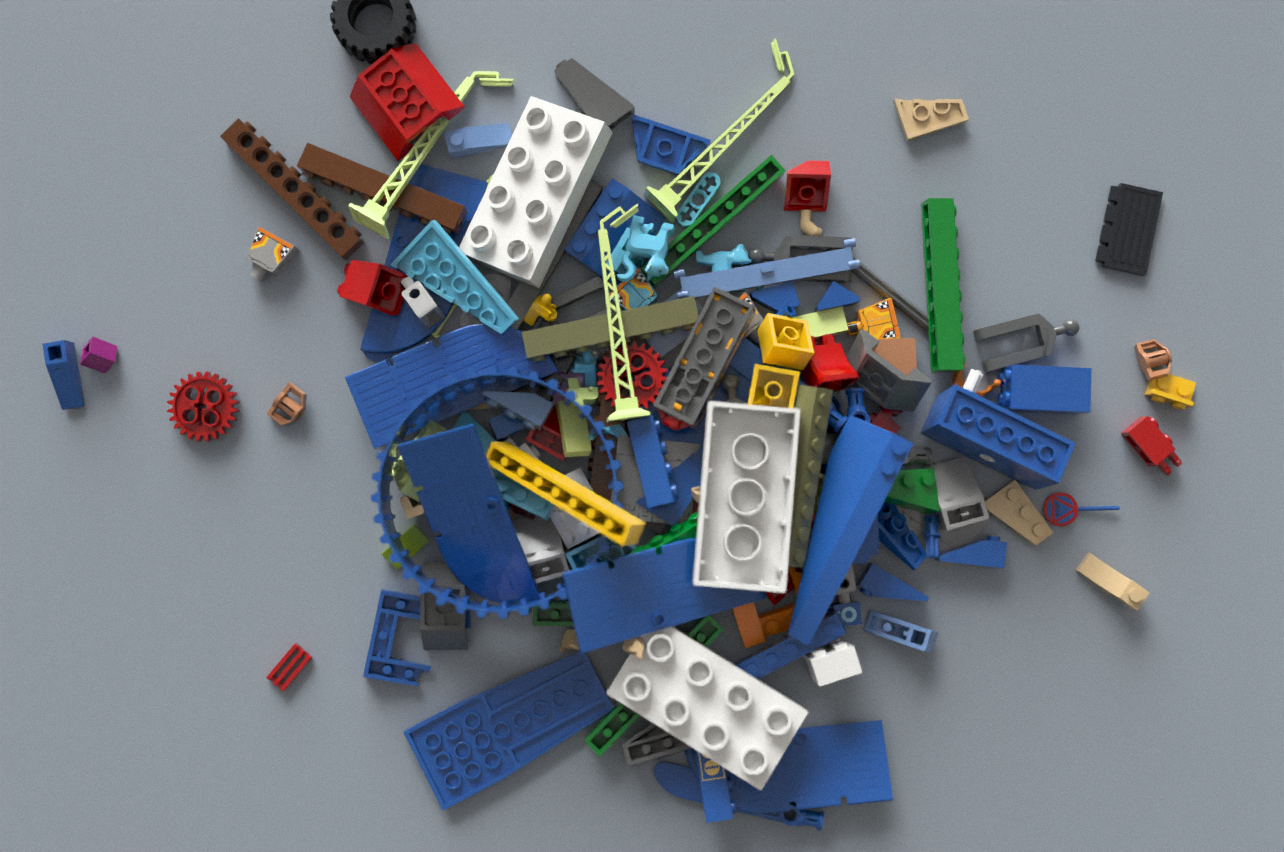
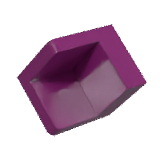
[80,336,117,373]

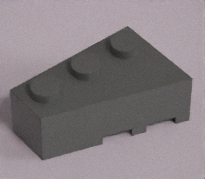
[622,723,694,767]

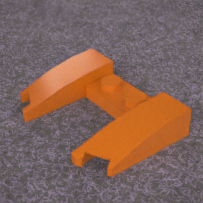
[732,567,826,648]

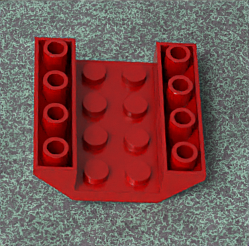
[349,43,466,161]

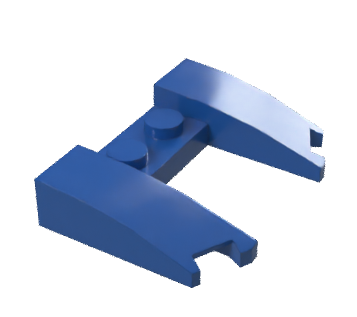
[363,589,431,686]

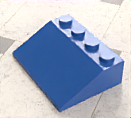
[564,178,666,287]

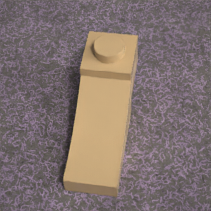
[1076,553,1150,611]

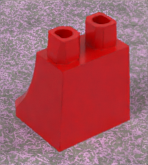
[337,260,408,316]
[801,333,860,392]

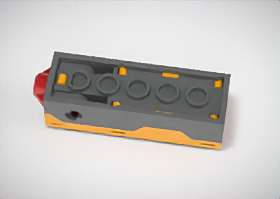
[653,287,756,431]

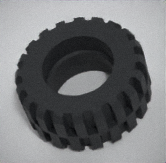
[330,0,417,64]

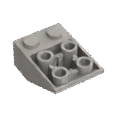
[924,456,989,530]
[512,516,571,583]

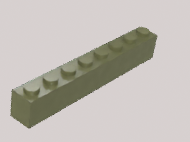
[522,296,699,363]
[788,384,833,567]

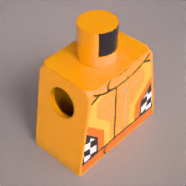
[847,298,901,340]

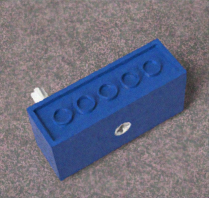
[920,369,1076,490]

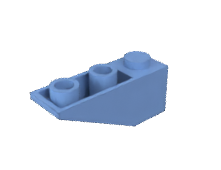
[482,391,553,431]

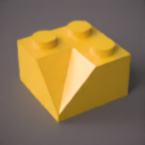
[757,313,814,370]
[748,364,800,408]

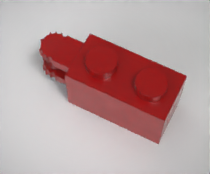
[1121,416,1182,476]

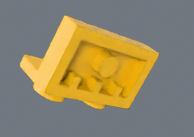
[1145,370,1196,410]

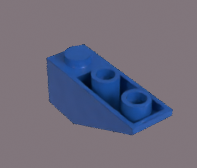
[42,340,85,410]

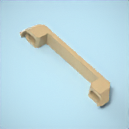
[559,629,645,659]

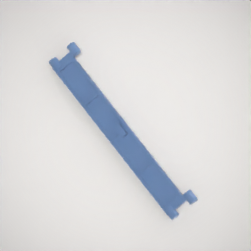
[673,238,860,299]

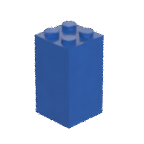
[997,364,1092,415]

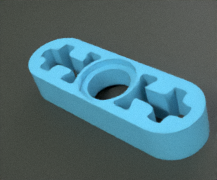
[676,172,720,228]

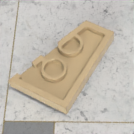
[893,99,969,141]
[984,480,1053,545]

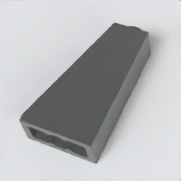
[554,58,635,130]

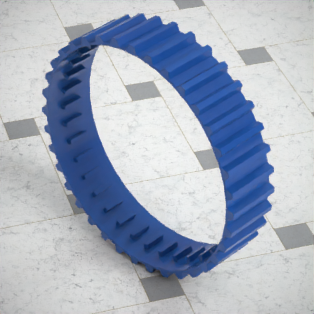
[371,366,624,619]

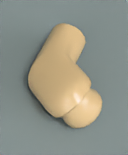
[800,210,822,236]

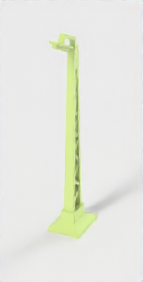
[644,39,794,224]
[348,71,514,239]
[598,204,651,422]

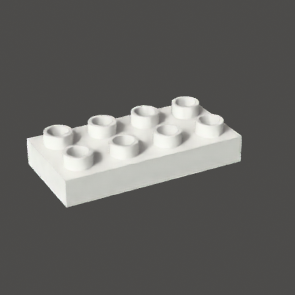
[459,96,613,288]
[692,401,800,593]
[606,626,808,790]

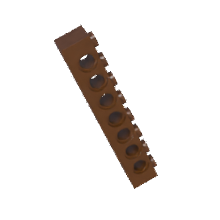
[220,118,364,260]

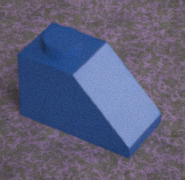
[749,280,800,313]

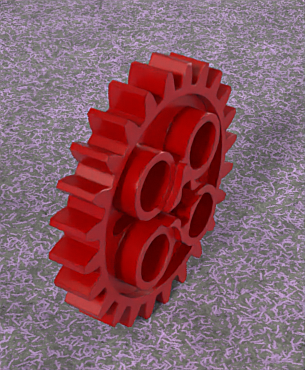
[597,341,668,410]
[167,371,240,442]

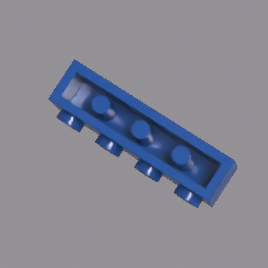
[627,415,679,509]

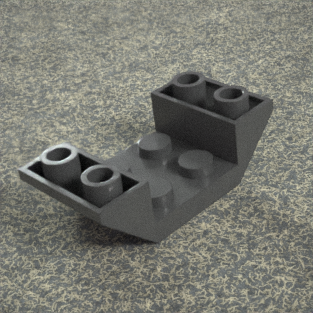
[846,329,933,412]
[420,562,468,650]

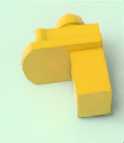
[523,293,557,326]

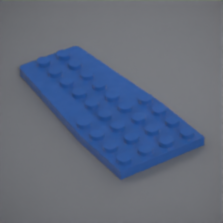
[403,651,613,810]

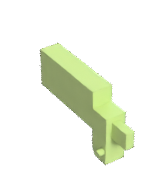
[792,306,848,340]
[556,378,599,457]

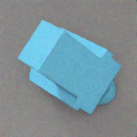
[570,350,597,387]

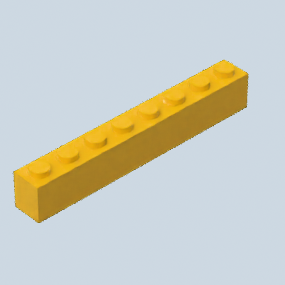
[486,441,646,546]

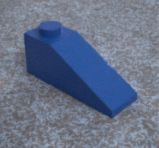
[934,535,1007,568]
[856,562,929,601]

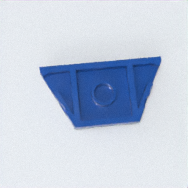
[632,114,711,176]

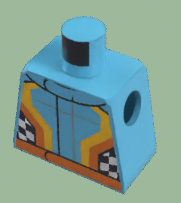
[609,267,658,311]

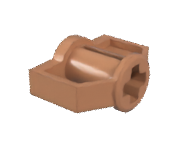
[1134,339,1172,381]
[266,382,307,425]

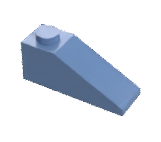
[444,123,512,159]
[864,610,939,653]

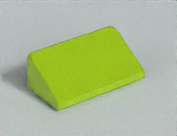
[381,525,430,570]

